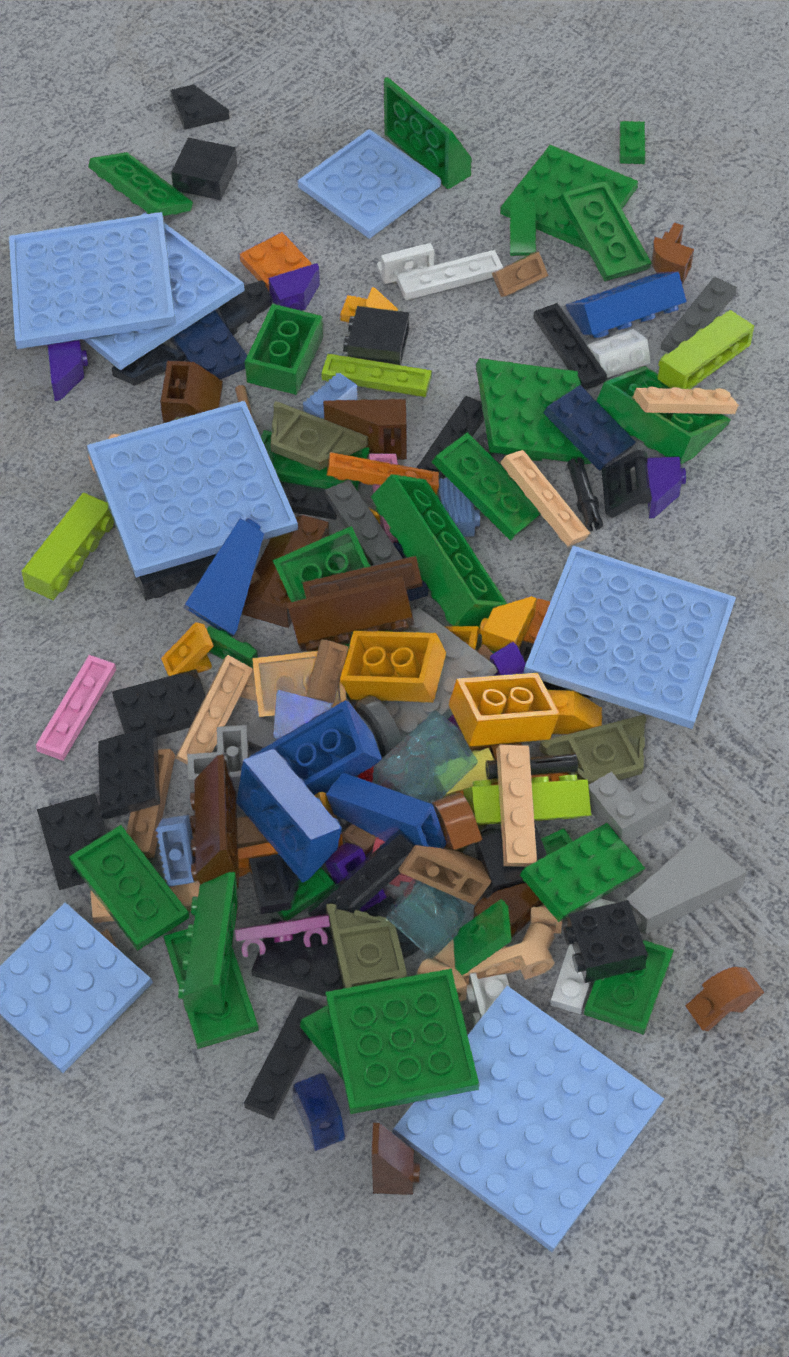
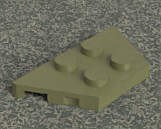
[271,401,368,470]
[539,714,646,785]
[326,904,407,988]

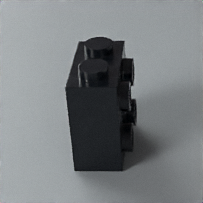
[171,137,237,200]
[343,306,409,365]
[475,821,547,895]
[563,900,647,983]

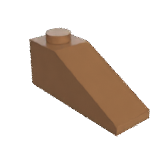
[398,845,492,905]

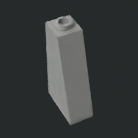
[625,833,747,934]

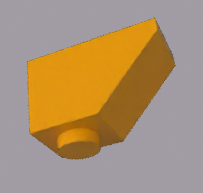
[479,596,537,652]
[547,690,602,735]

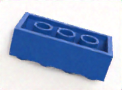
[565,272,687,338]
[249,700,382,795]
[236,748,342,882]

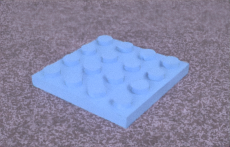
[298,129,441,239]
[0,902,153,1073]

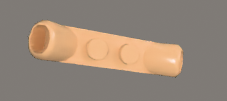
[417,922,555,1002]

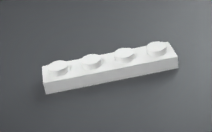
[397,250,503,301]
[550,898,615,1014]

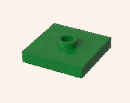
[453,899,511,975]

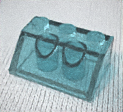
[372,710,478,804]

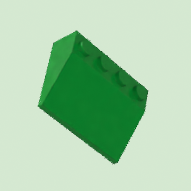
[384,77,472,190]
[596,366,731,464]
[273,526,392,655]

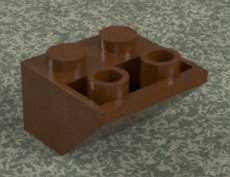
[160,361,223,423]

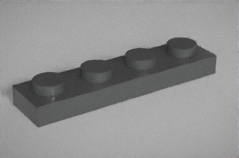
[661,276,737,353]
[325,479,403,566]

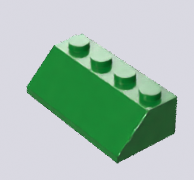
[178,872,239,1014]

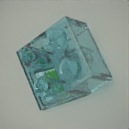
[386,879,465,959]

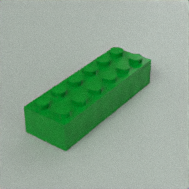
[371,474,507,628]

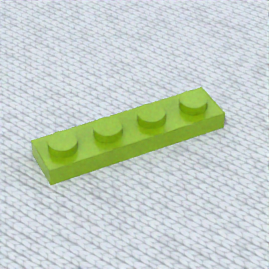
[321,354,432,397]

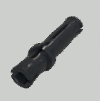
[567,457,603,531]
[485,753,578,780]

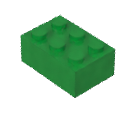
[245,304,323,395]

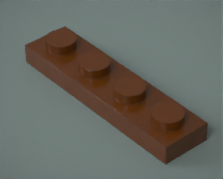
[303,556,423,599]

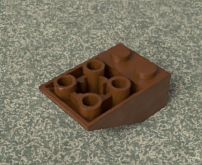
[323,399,407,460]

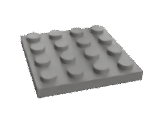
[345,607,498,748]

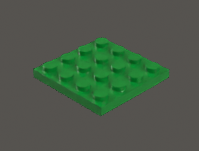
[500,145,638,251]
[475,358,591,464]
[326,968,479,1114]

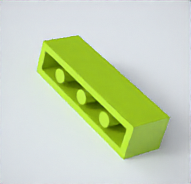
[657,310,755,389]
[21,492,114,601]
[463,775,591,825]

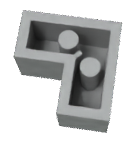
[187,725,249,795]
[588,772,672,844]

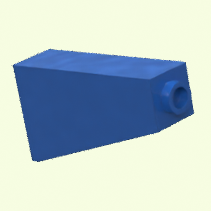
[183,518,264,637]
[326,773,447,849]

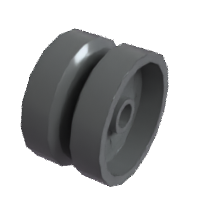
[355,695,403,758]

